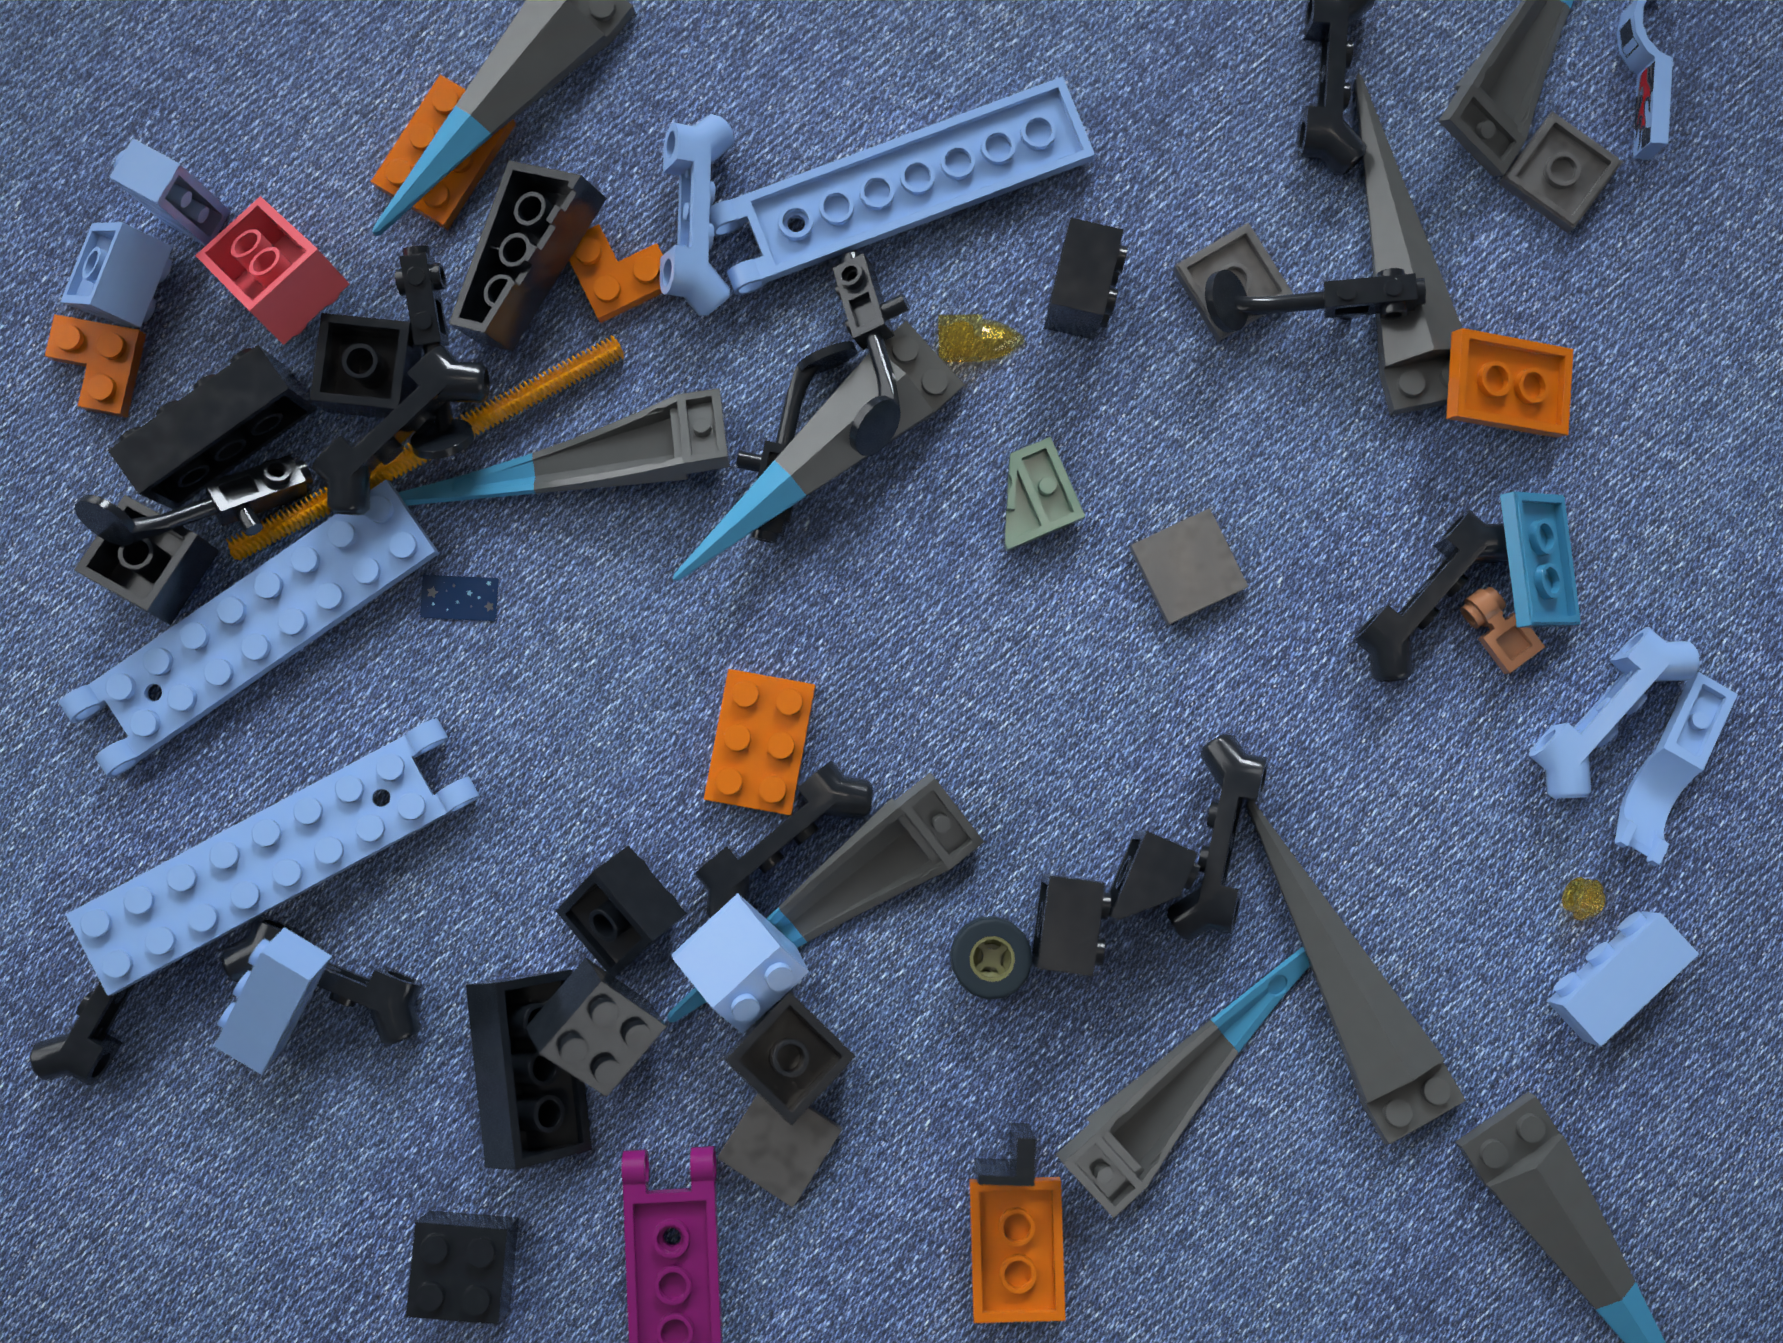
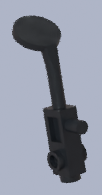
[395,245,474,459]
[833,252,910,456]
[1205,268,1426,333]
[736,341,857,544]
[74,455,313,546]

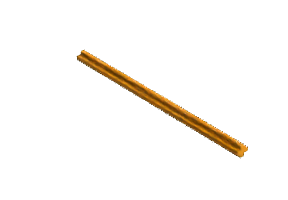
[226,335,624,561]

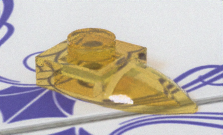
[938,314,1025,362]

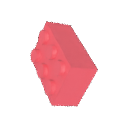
[195,196,350,345]

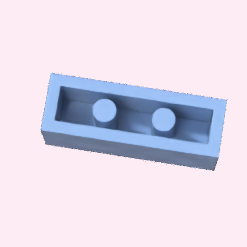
[109,138,231,246]
[1547,911,1699,1047]
[214,927,332,1075]

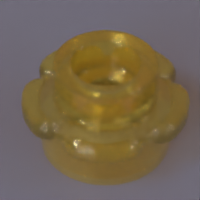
[1562,877,1606,921]

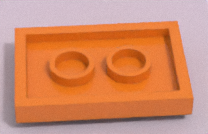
[371,74,516,230]
[1446,328,1573,438]
[703,669,816,816]
[969,1177,1066,1323]

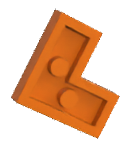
[569,224,663,323]
[45,314,146,418]

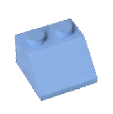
[60,222,173,327]
[671,893,809,1034]

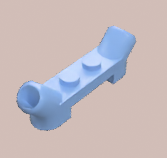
[660,114,734,316]
[1529,627,1700,799]

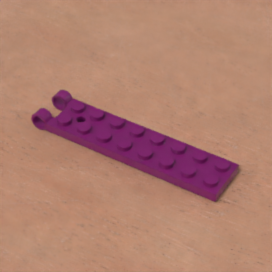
[621,1146,723,1343]

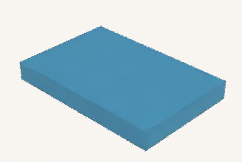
[1500,491,1581,628]

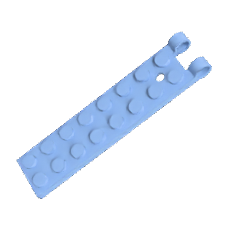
[709,76,1095,295]
[59,480,440,778]
[65,718,480,996]

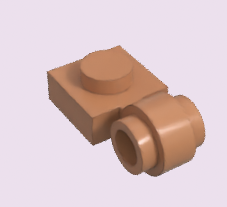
[1460,587,1545,674]

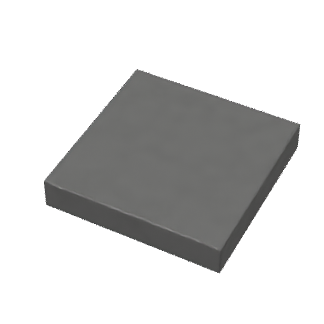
[1498,111,1623,233]
[1173,222,1293,342]
[1129,508,1249,626]
[717,1094,842,1208]

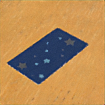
[420,575,499,621]

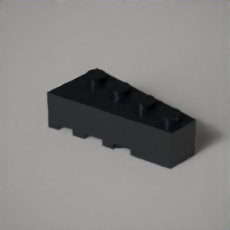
[449,160,607,352]

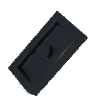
[974,1123,1036,1187]

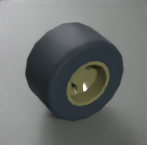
[950,916,1033,1000]

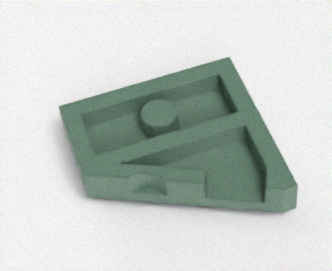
[1004,437,1086,552]

